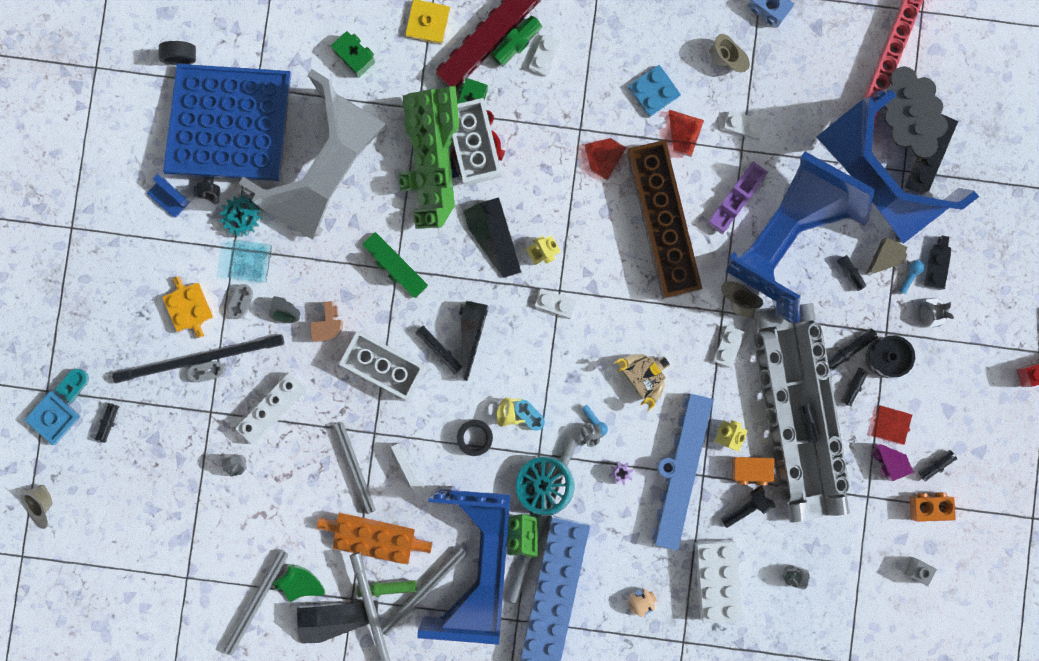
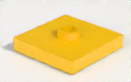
[405,0,451,45]

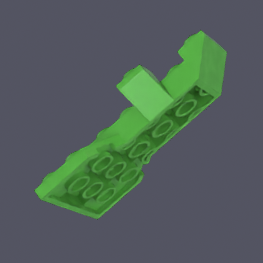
[398,86,460,229]

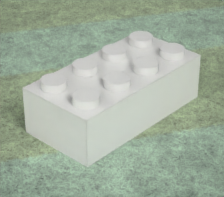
[452,98,502,186]
[339,330,427,401]
[694,539,743,624]

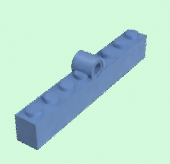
[651,393,713,551]

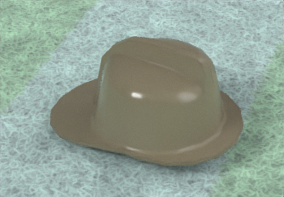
[709,34,750,73]
[721,281,763,319]
[20,485,53,529]

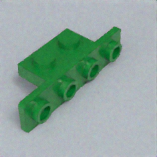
[362,232,428,298]

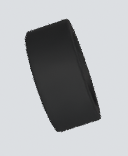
[159,41,196,65]
[456,419,493,456]

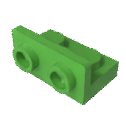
[507,514,538,558]

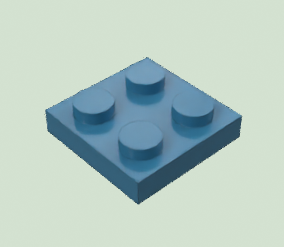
[628,64,681,118]
[24,391,81,446]

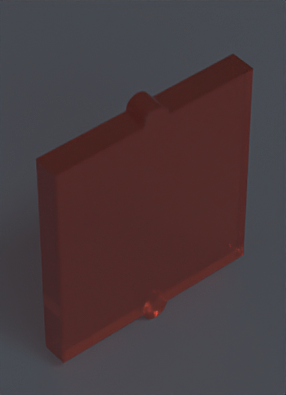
[871,405,913,445]

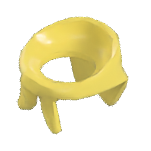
[496,397,525,427]

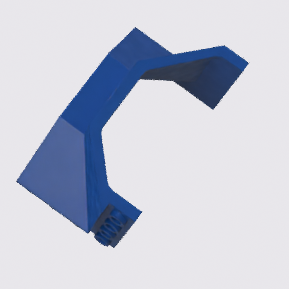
[816,89,979,244]
[726,151,875,324]
[417,486,511,645]

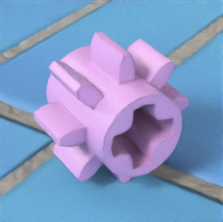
[609,461,633,485]

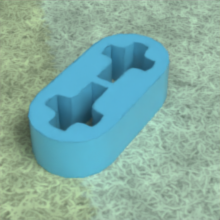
[515,399,545,431]

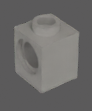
[904,557,937,586]

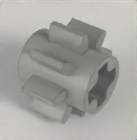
[578,423,603,447]

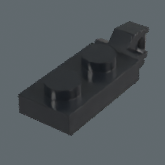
[924,235,951,290]

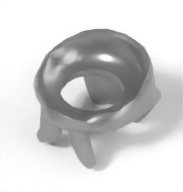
[918,298,954,327]

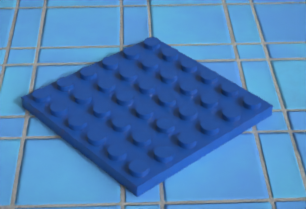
[163,64,292,182]

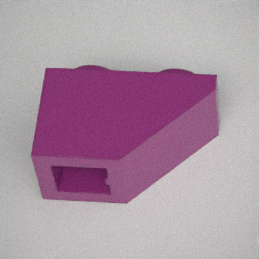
[872,443,914,481]

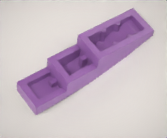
[707,161,768,235]

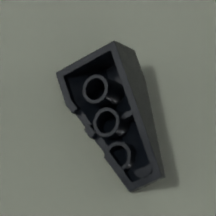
[459,300,489,381]

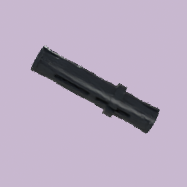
[415,325,463,375]
[828,328,878,371]

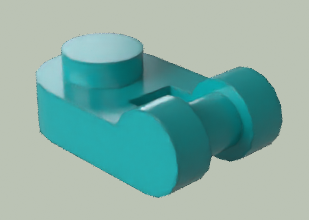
[55,369,89,404]

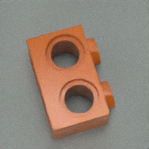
[910,492,956,522]

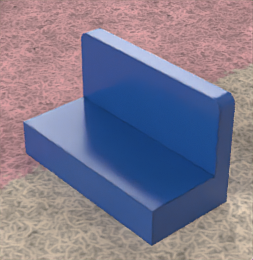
[147,174,190,218]

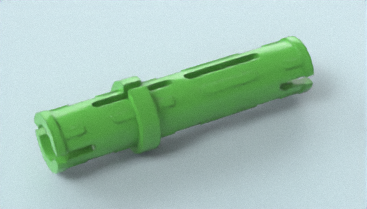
[357,580,417,598]

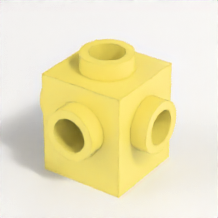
[526,235,561,265]
[714,420,747,452]

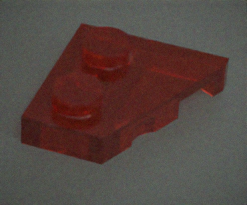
[669,109,704,157]

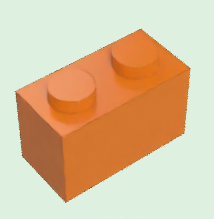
[732,456,774,485]

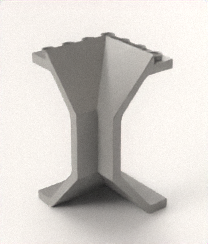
[239,68,388,240]

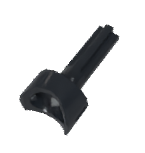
[193,177,220,205]
[721,485,776,528]

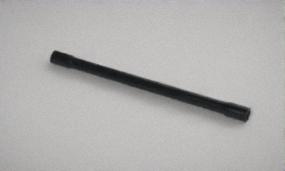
[112,334,285,384]

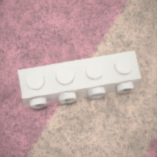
[235,372,309,445]

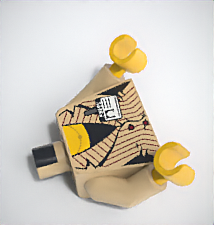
[613,354,670,412]

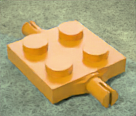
[162,276,214,339]

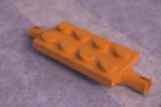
[317,512,433,565]

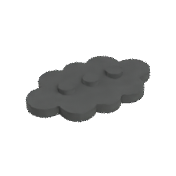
[883,66,948,159]

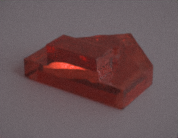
[584,138,627,181]

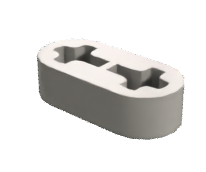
[228,284,254,319]
[188,361,226,383]

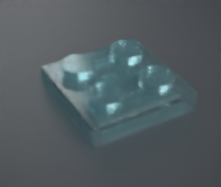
[227,239,272,283]

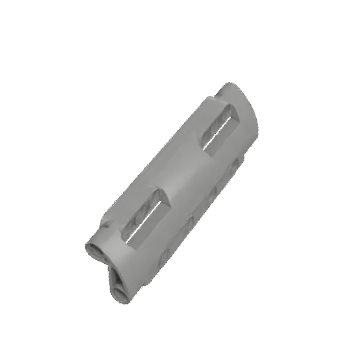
[754,303,850,523]

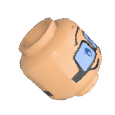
[627,588,657,617]

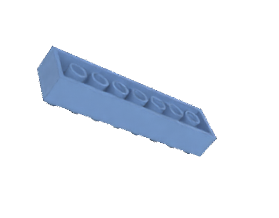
[520,515,590,661]

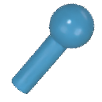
[899,260,924,294]
[581,404,608,436]

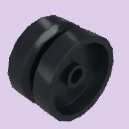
[865,335,916,378]

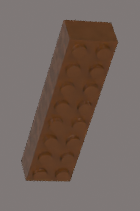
[627,140,703,300]

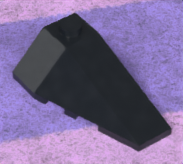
[463,197,522,278]
[297,600,379,644]

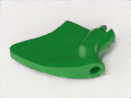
[272,564,325,602]

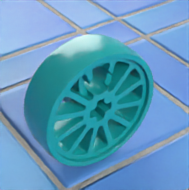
[515,456,575,516]

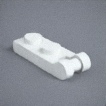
[391,443,425,494]

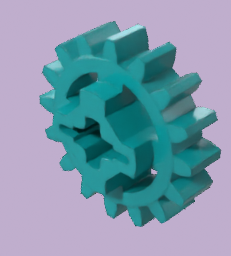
[219,195,262,237]

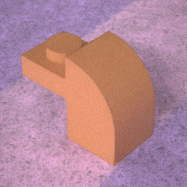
[310,301,344,343]

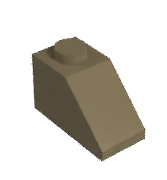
[866,237,908,275]

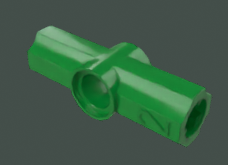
[491,15,543,67]

